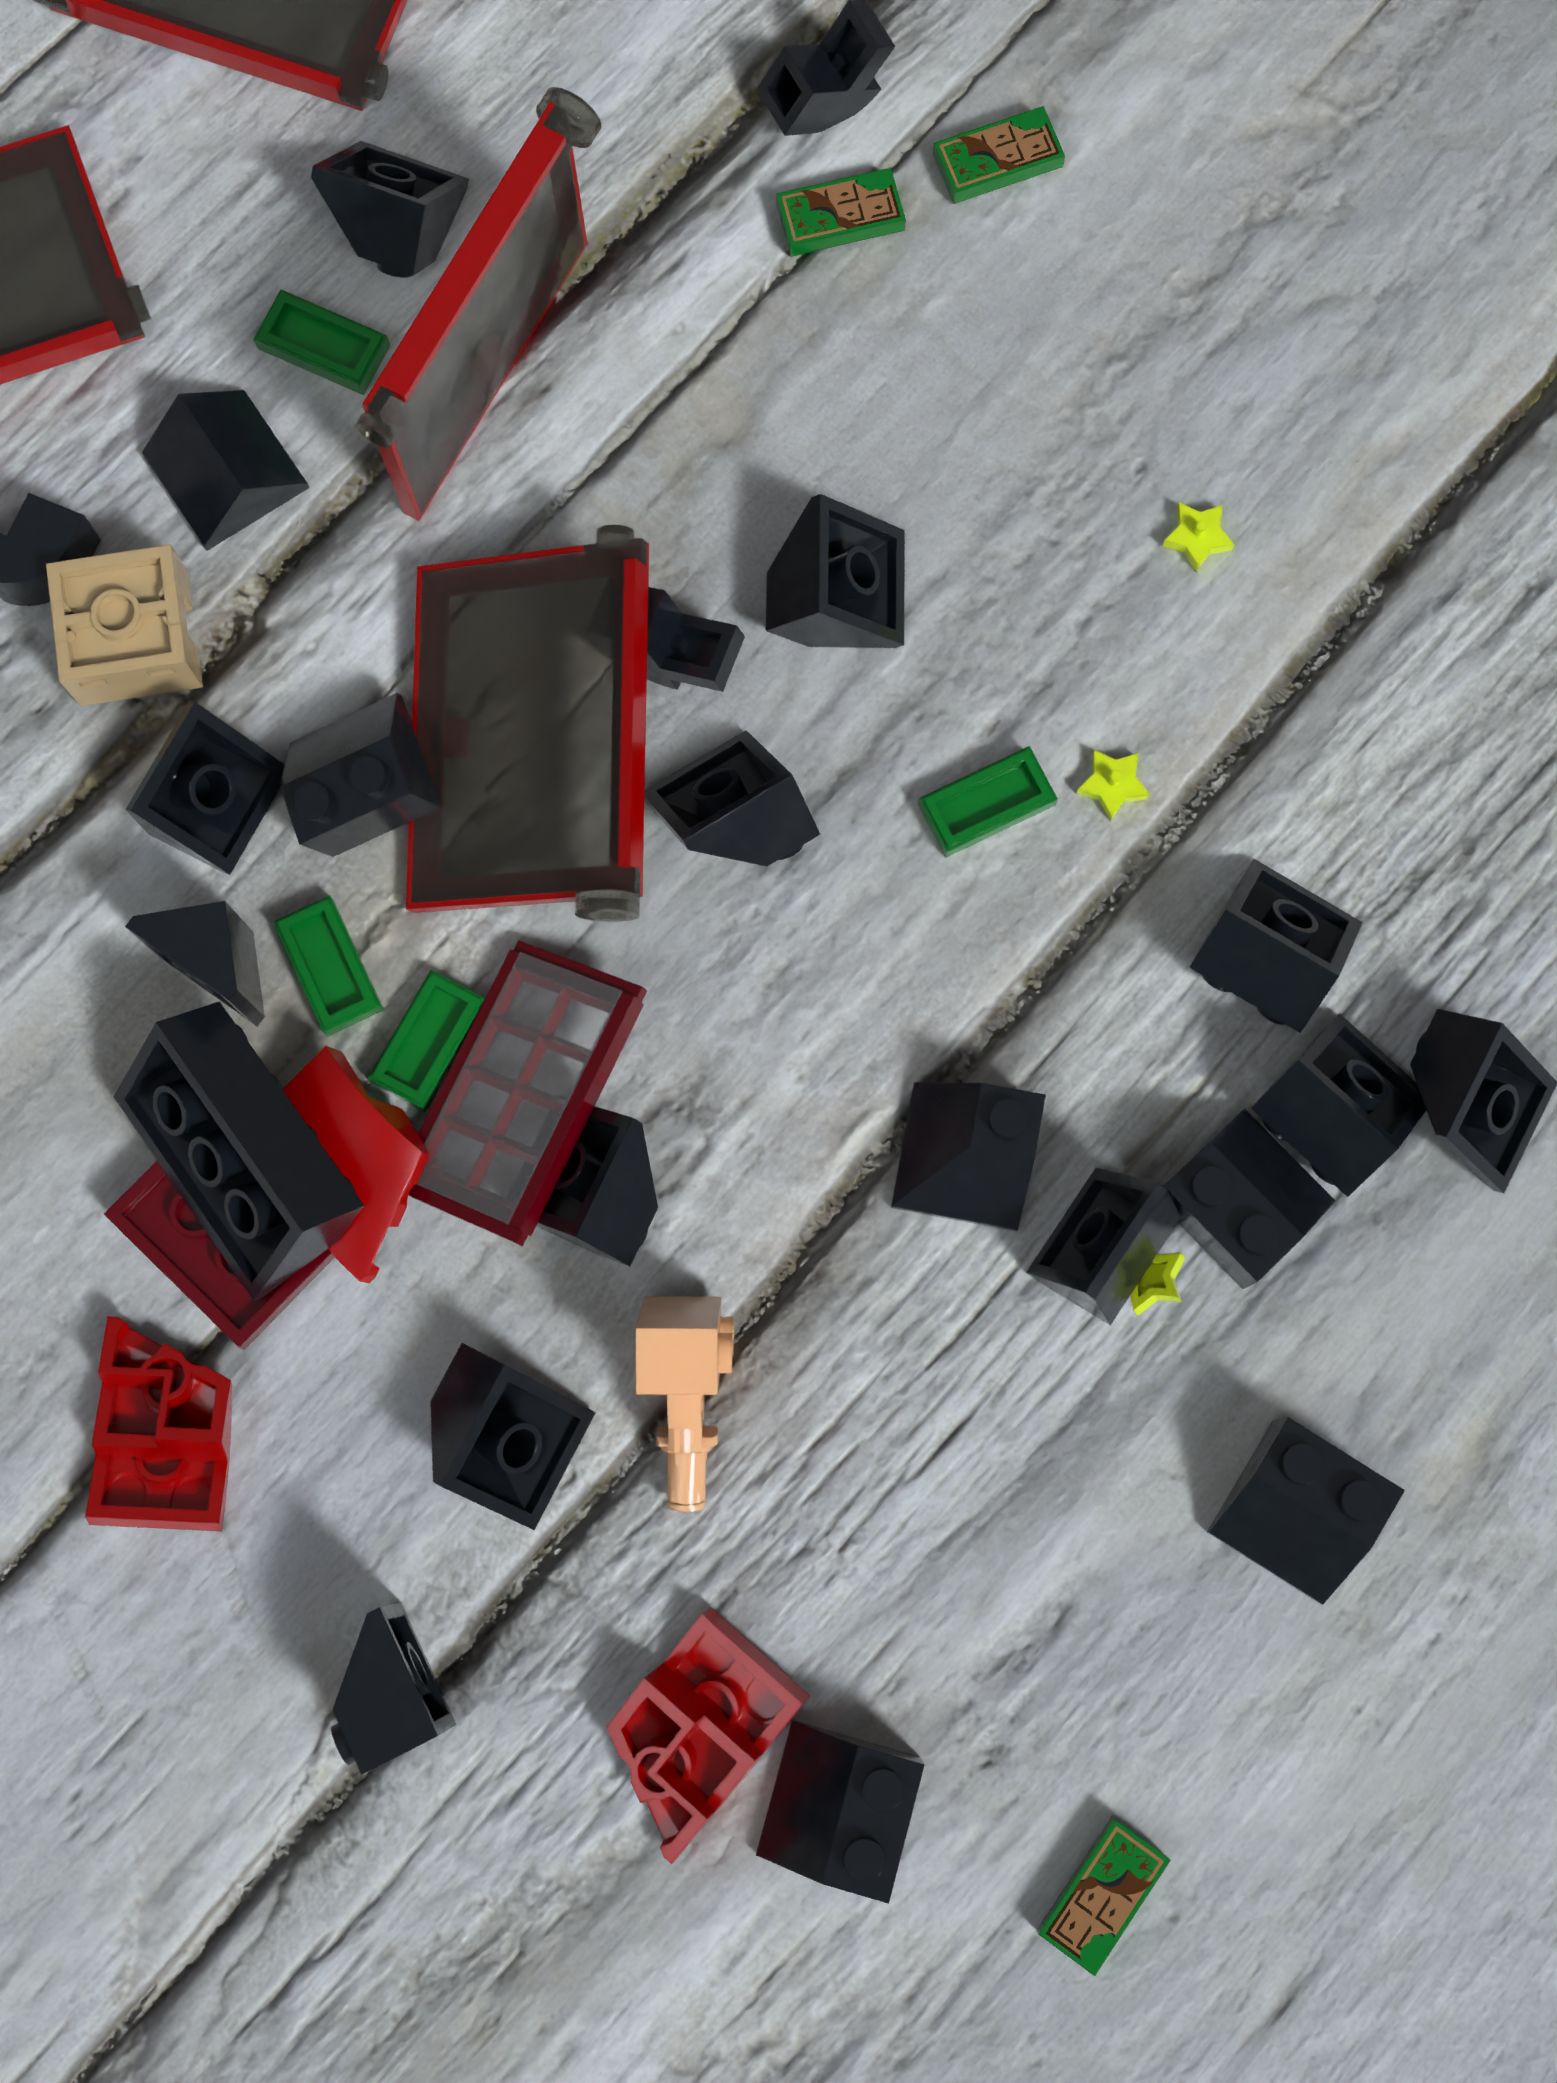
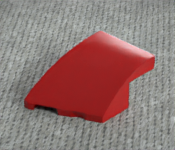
[283,1046,430,1284]
[85,1316,232,1532]
[607,1607,810,1864]

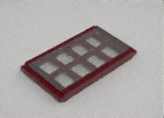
[408,940,647,1247]

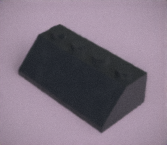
[113,1001,364,1301]

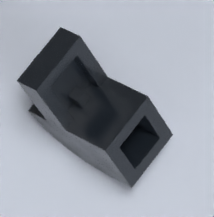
[756,0,895,136]
[0,493,101,606]
[588,579,745,692]

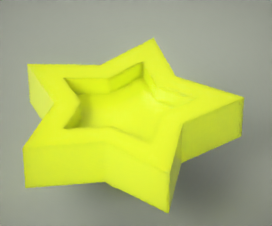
[1162,502,1235,572]
[1076,750,1150,821]
[1131,1252,1185,1316]

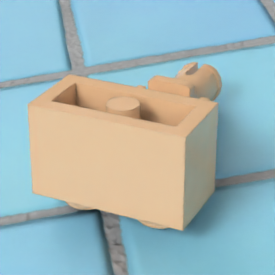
[636,1296,734,1512]

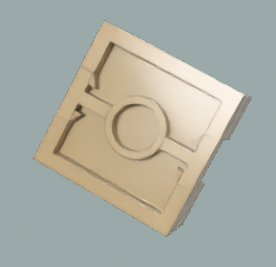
[46,544,203,706]

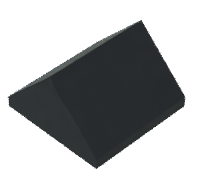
[142,390,310,551]
[125,701,285,875]
[125,901,265,1027]
[1026,1168,1181,1326]

